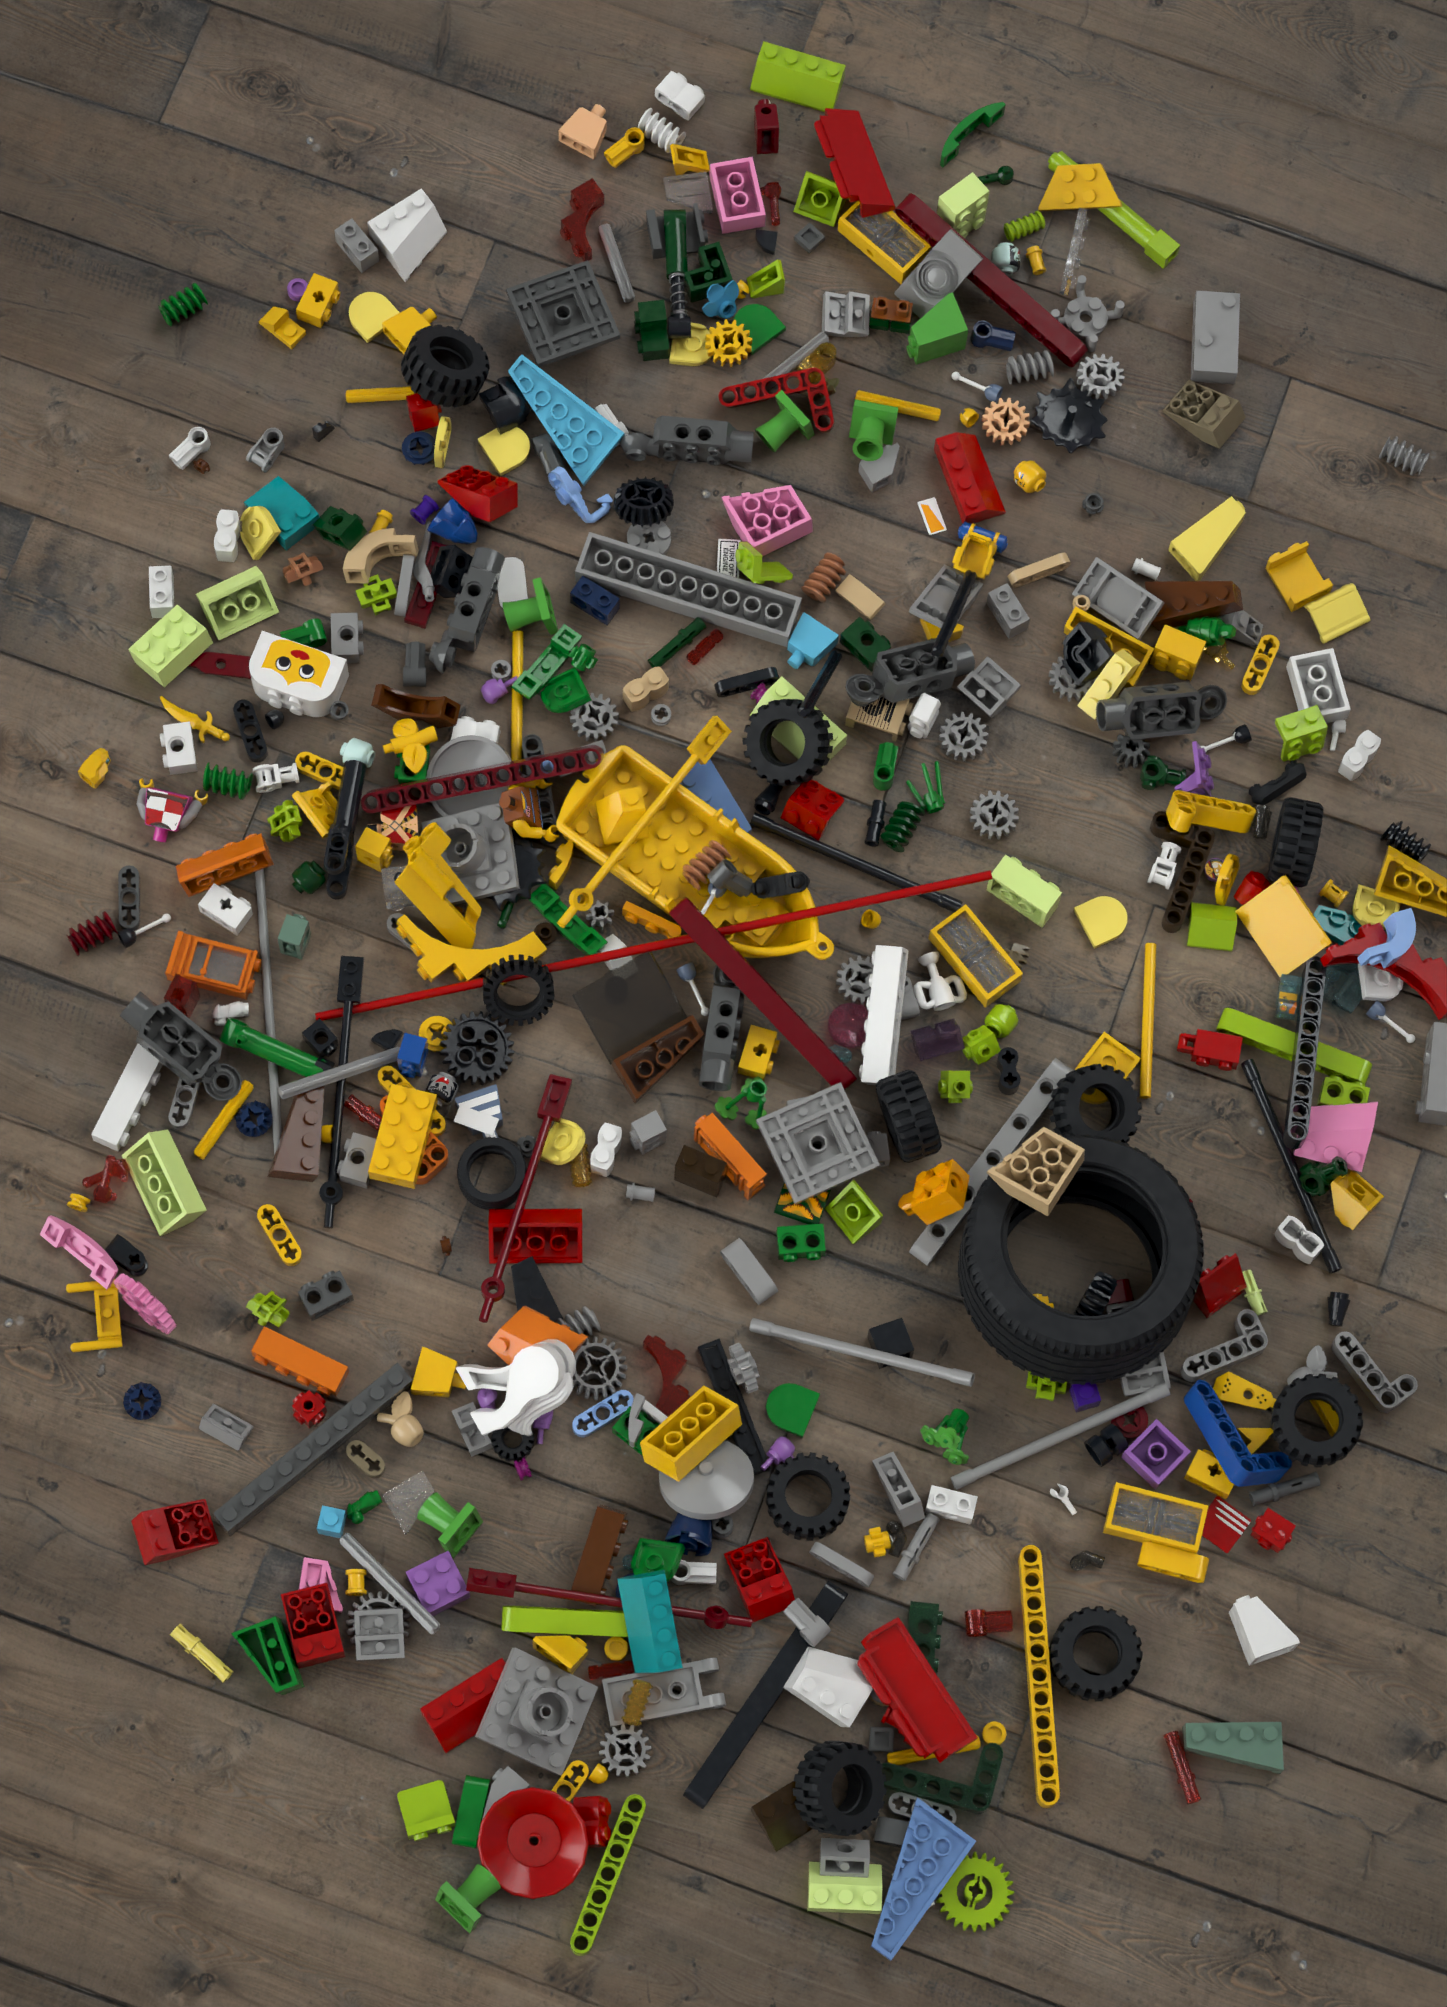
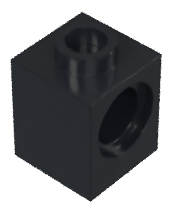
[302,1018,339,1057]

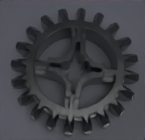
[614,476,674,527]
[1073,1271,1117,1316]

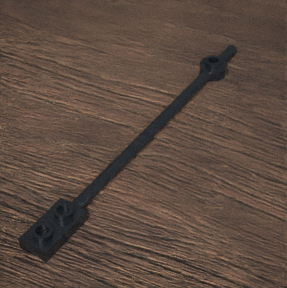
[319,956,364,1228]

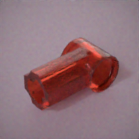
[964,1609,1013,1637]

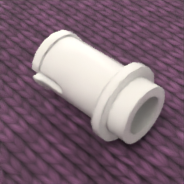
[1131,558,1161,581]

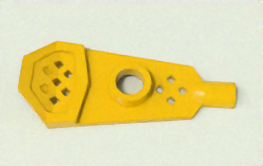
[1213,1371,1277,1410]

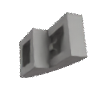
[628,1393,645,1448]
[452,1402,493,1457]

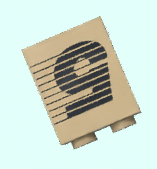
[845,697,914,742]

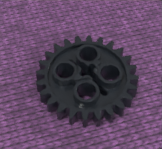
[439,1011,515,1085]

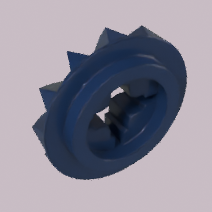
[402,431,435,466]
[235,1100,272,1137]
[123,1382,161,1420]

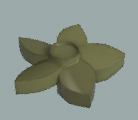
[819,377,839,398]

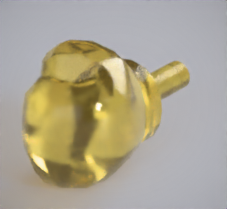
[1203,642,1235,670]

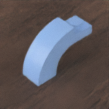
[1357,908,1416,969]

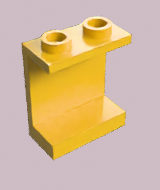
[1265,541,1333,612]

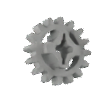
[1076,354,1124,399]
[1049,657,1097,702]
[570,693,619,742]
[939,712,988,761]
[970,790,1019,840]
[836,955,874,1006]
[727,1343,760,1394]
[599,1724,651,1778]

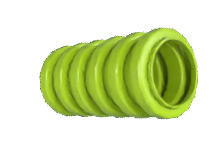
[1003,210,1046,242]

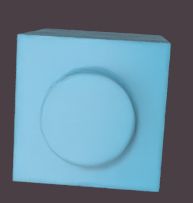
[317,1505,347,1538]

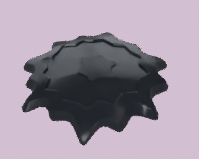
[1030,378,1108,453]
[486,829,547,912]

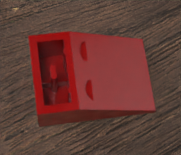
[438,465,518,522]
[1193,1253,1247,1318]
[131,1499,219,1565]
[724,1537,795,1623]
[281,1583,345,1669]

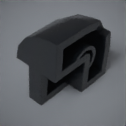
[479,376,531,435]
[1062,622,1114,686]

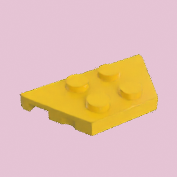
[1038,163,1122,211]

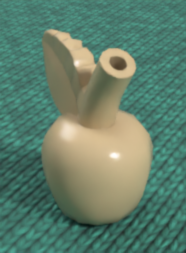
[377,1391,424,1447]

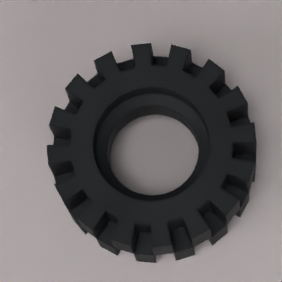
[491,1427,534,1462]

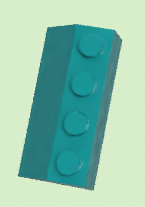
[617,1570,683,1673]

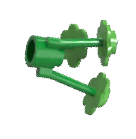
[715,1077,767,1130]
[920,1408,969,1465]

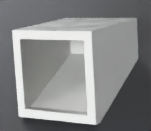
[1229,1595,1300,1666]

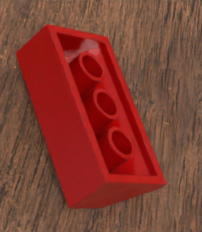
[934,432,1006,524]
[488,1209,583,1264]
[420,1658,506,1753]

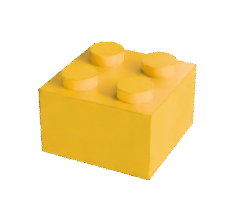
[1150,625,1206,681]

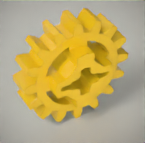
[705,319,752,367]

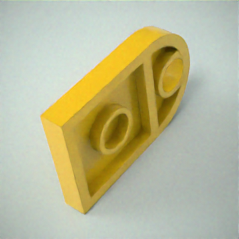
[1075,1032,1141,1104]

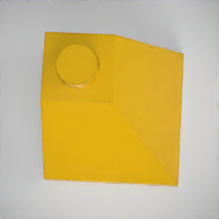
[595,786,649,846]
[1331,1169,1384,1230]
[532,1636,588,1675]

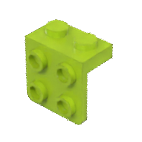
[735,541,793,584]
[1275,705,1328,761]
[397,1780,455,1841]

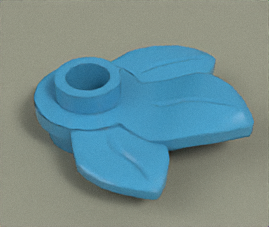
[702,280,739,319]

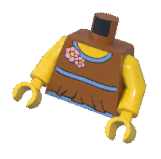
[499,778,560,842]

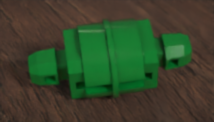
[1177,616,1236,648]

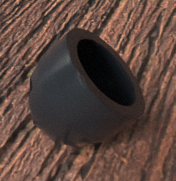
[265,710,284,730]

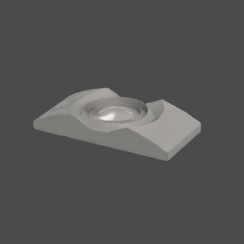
[894,229,983,319]
[1072,557,1165,640]
[909,564,984,628]
[1106,1300,1171,1397]

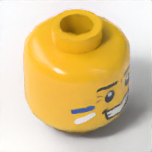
[1014,460,1046,493]

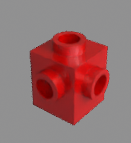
[292,1390,327,1428]

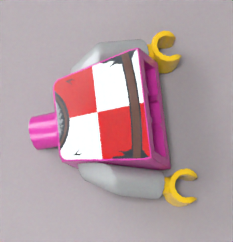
[136,778,208,843]

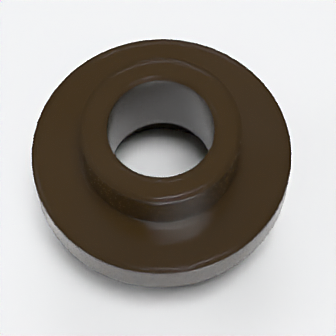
[534,922,557,945]

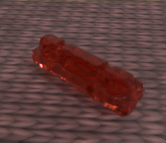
[687,628,723,665]
[588,1660,635,1680]

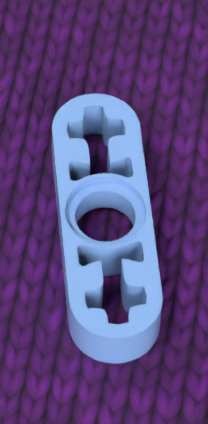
[572,1390,634,1437]

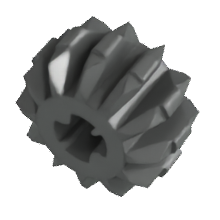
[1112,733,1150,769]

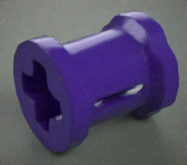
[410,495,439,525]

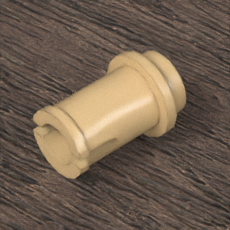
[1072,595,1090,612]

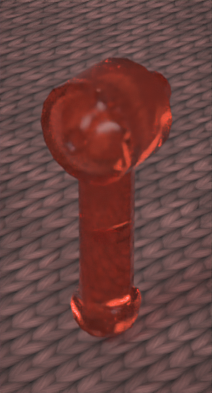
[760,182,781,226]
[93,1155,117,1204]
[82,1159,130,1188]

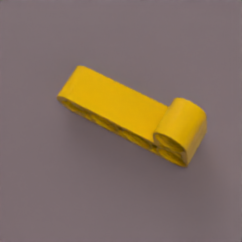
[1166,790,1256,833]

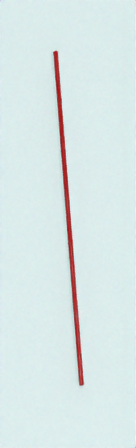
[315,870,992,1021]

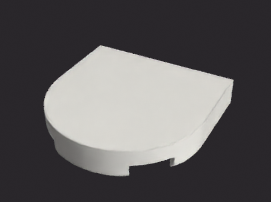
[1358,964,1404,1001]

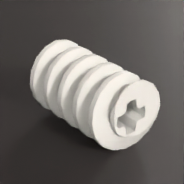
[638,108,686,153]

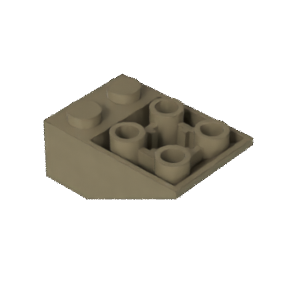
[1163,380,1246,449]

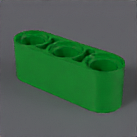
[452,1775,490,1849]

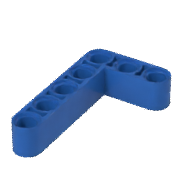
[1184,1380,1292,1487]

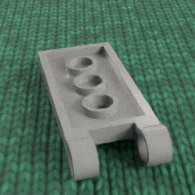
[602,1658,726,1728]

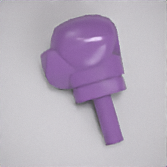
[481,676,518,704]
[477,1388,497,1409]
[533,1410,553,1444]
[760,1436,795,1471]

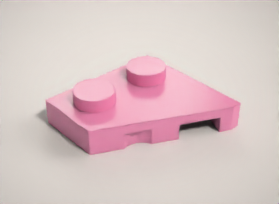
[298,1557,343,1613]

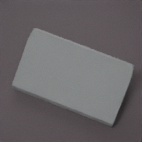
[199,1403,254,1451]

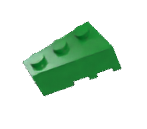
[231,1616,305,1695]

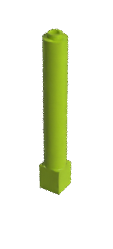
[1048,151,1180,269]

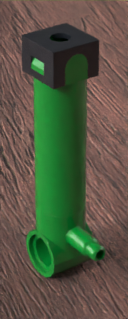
[219,1017,335,1077]

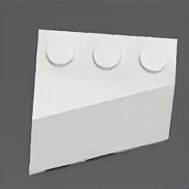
[367,188,447,282]
[783,1647,873,1728]

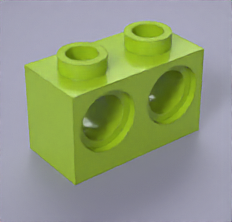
[1317,1076,1370,1106]

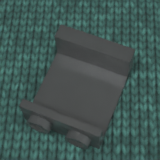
[646,203,708,259]

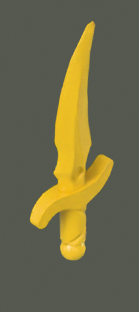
[160,696,230,743]

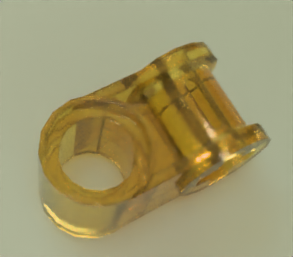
[797,342,836,384]

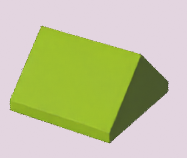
[793,171,846,227]
[1187,902,1237,952]
[825,1180,883,1244]

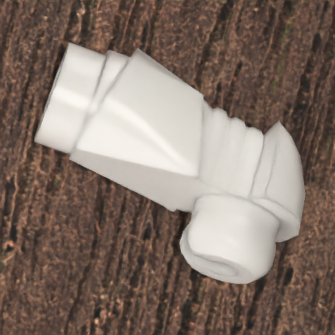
[212,1001,249,1026]

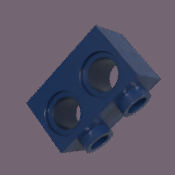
[570,575,620,626]

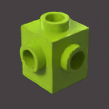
[961,1025,1001,1065]
[938,1070,973,1103]

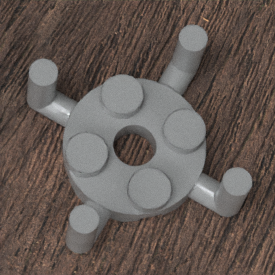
[1051,275,1124,352]

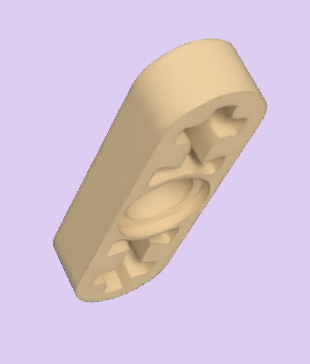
[1008,553,1071,588]

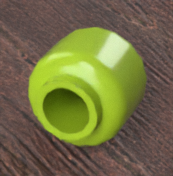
[984,1004,1018,1038]

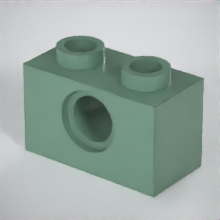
[278,914,311,960]

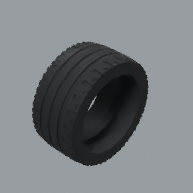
[457,1137,527,1210]

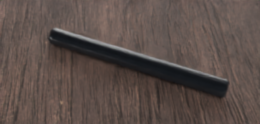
[931,570,977,658]
[797,650,842,718]

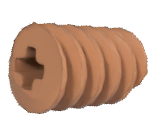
[801,552,846,603]
[682,840,732,891]

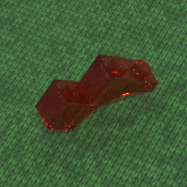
[560,178,604,261]
[643,1335,691,1417]

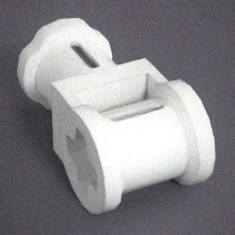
[252,763,300,793]
[1147,842,1182,890]

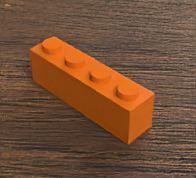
[251,1326,349,1397]

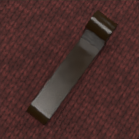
[1150,811,1215,933]

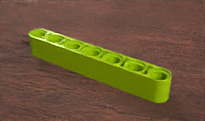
[1216,1008,1372,1084]
[501,1606,628,1637]
[570,1794,646,1956]

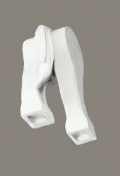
[456,1339,576,1436]

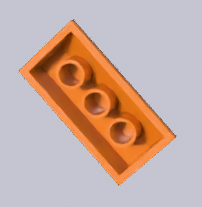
[176,833,274,897]

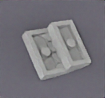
[822,291,870,337]
[354,1607,405,1660]

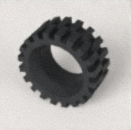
[766,1452,850,1541]

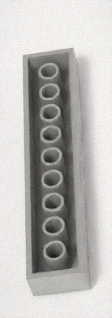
[575,532,802,647]

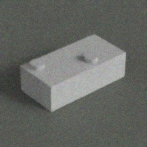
[1191,291,1240,384]
[1415,1022,1447,1126]

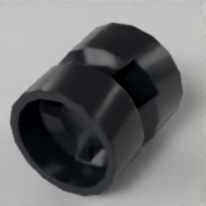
[1084,1423,1129,1467]

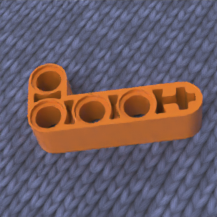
[380,1095,449,1185]

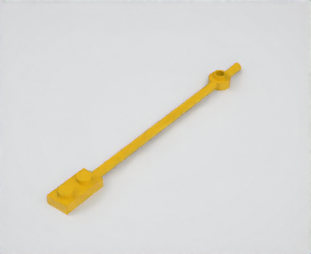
[557,716,732,928]

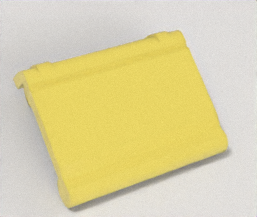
[1304,583,1370,644]

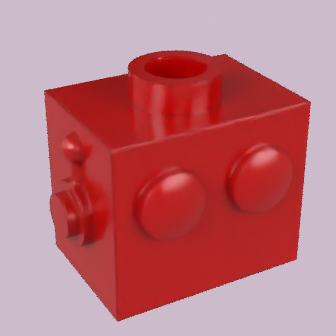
[406,393,442,432]
[1250,1508,1296,1553]

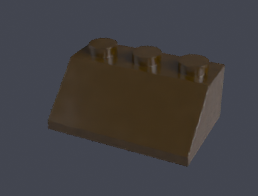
[751,1781,812,1852]

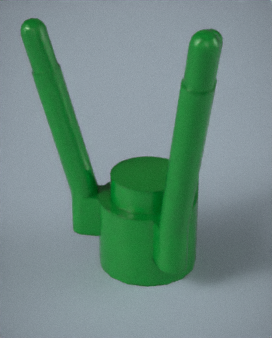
[906,761,945,814]

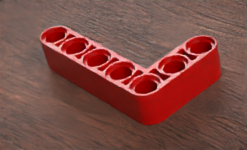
[719,368,835,432]

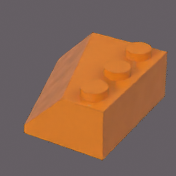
[487,1306,588,1365]

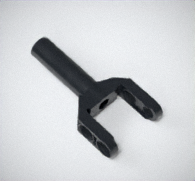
[324,760,367,900]

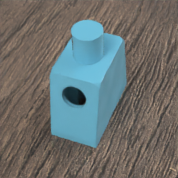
[787,612,839,669]

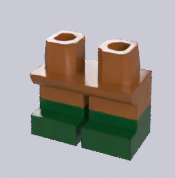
[869,297,913,334]

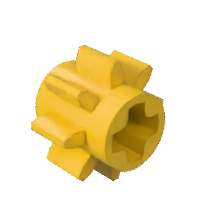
[864,1527,891,1558]

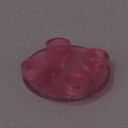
[828,1003,868,1048]

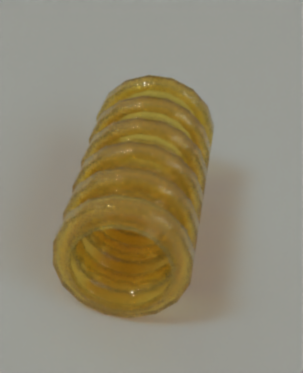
[569,1143,592,1187]
[621,1679,653,1726]

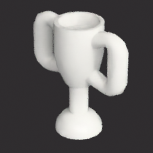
[913,952,967,1011]

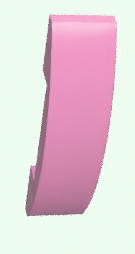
[40,1215,118,1289]

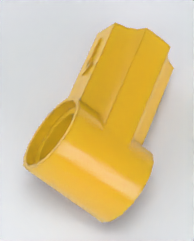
[604,127,645,168]

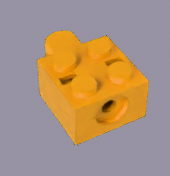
[898,1159,970,1225]

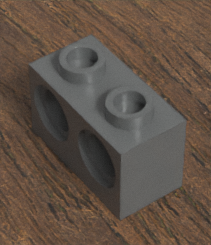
[298,1270,354,1321]

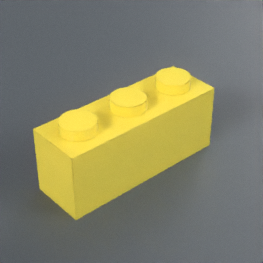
[1077,649,1140,720]

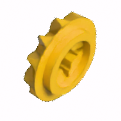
[419,1016,454,1052]

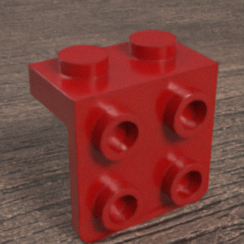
[780,779,844,841]

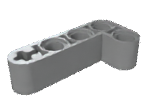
[1180,1309,1268,1382]
[1331,1331,1418,1413]

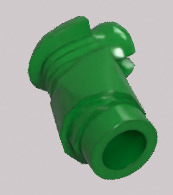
[347,1490,383,1524]

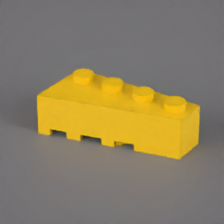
[1064,606,1154,688]
[1374,845,1447,917]

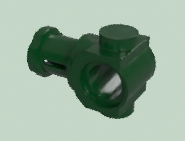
[1140,756,1186,790]
[1299,1156,1348,1197]

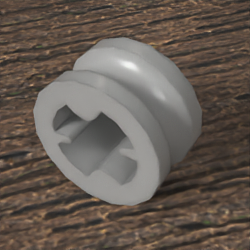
[491,660,511,682]
[651,704,671,726]

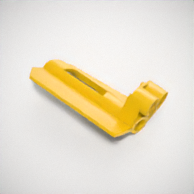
[395,822,482,949]

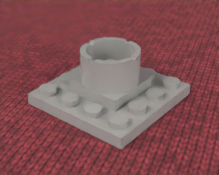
[421,803,520,905]
[756,1082,880,1205]
[475,1648,598,1776]

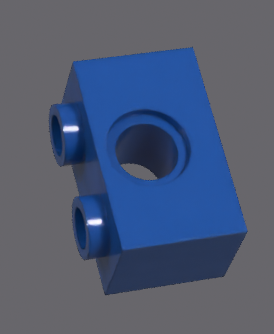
[397,1033,429,1078]

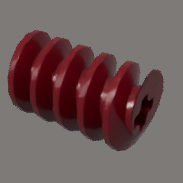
[66,911,118,956]

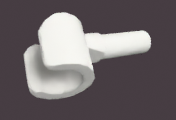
[1329,720,1346,751]
[1050,1484,1077,1515]

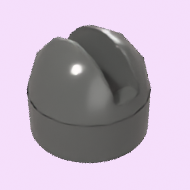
[330,701,348,720]

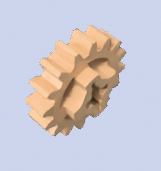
[982,398,1030,445]

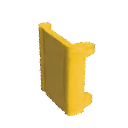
[292,781,337,838]

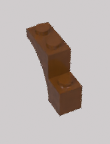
[371,684,461,729]

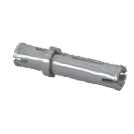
[892,1513,940,1581]

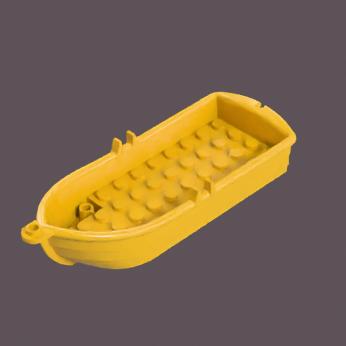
[556,745,834,960]

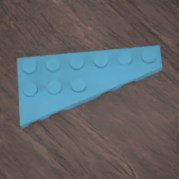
[508,354,625,486]

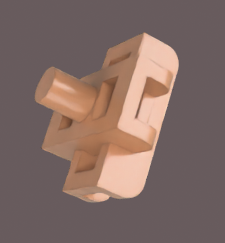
[282,552,323,586]

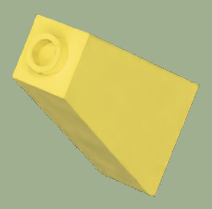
[1168,496,1246,581]

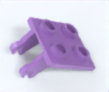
[1174,741,1214,797]

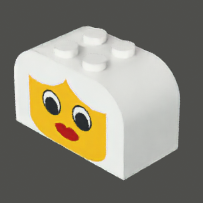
[249,631,349,717]

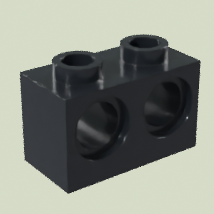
[431,545,473,598]

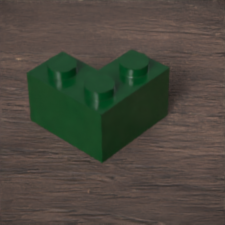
[684,242,733,303]
[634,300,670,361]

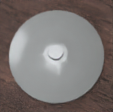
[426,735,512,817]
[659,1440,754,1520]

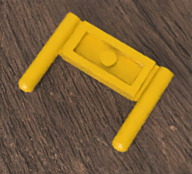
[66,1279,123,1352]

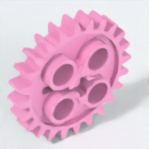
[114,1273,176,1335]

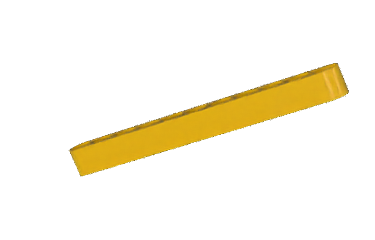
[1018,1545,1060,1808]

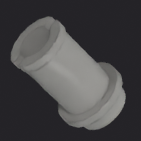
[626,1183,655,1202]

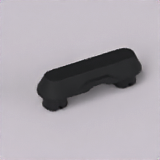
[1249,760,1307,805]
[751,871,810,899]

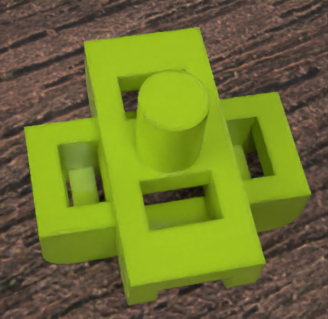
[355,574,397,615]
[267,800,303,842]
[246,1290,290,1328]
[1026,1371,1067,1401]

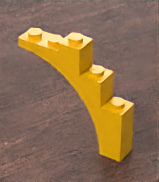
[396,914,547,986]

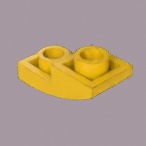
[548,839,574,890]

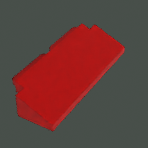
[814,108,895,218]
[857,1617,978,1763]

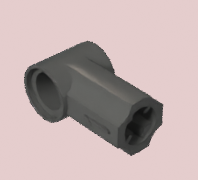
[531,432,565,477]
[403,642,426,687]
[707,859,753,897]

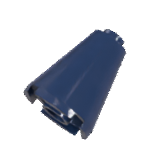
[665,1513,712,1557]

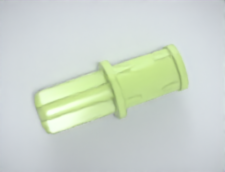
[1242,1270,1268,1316]

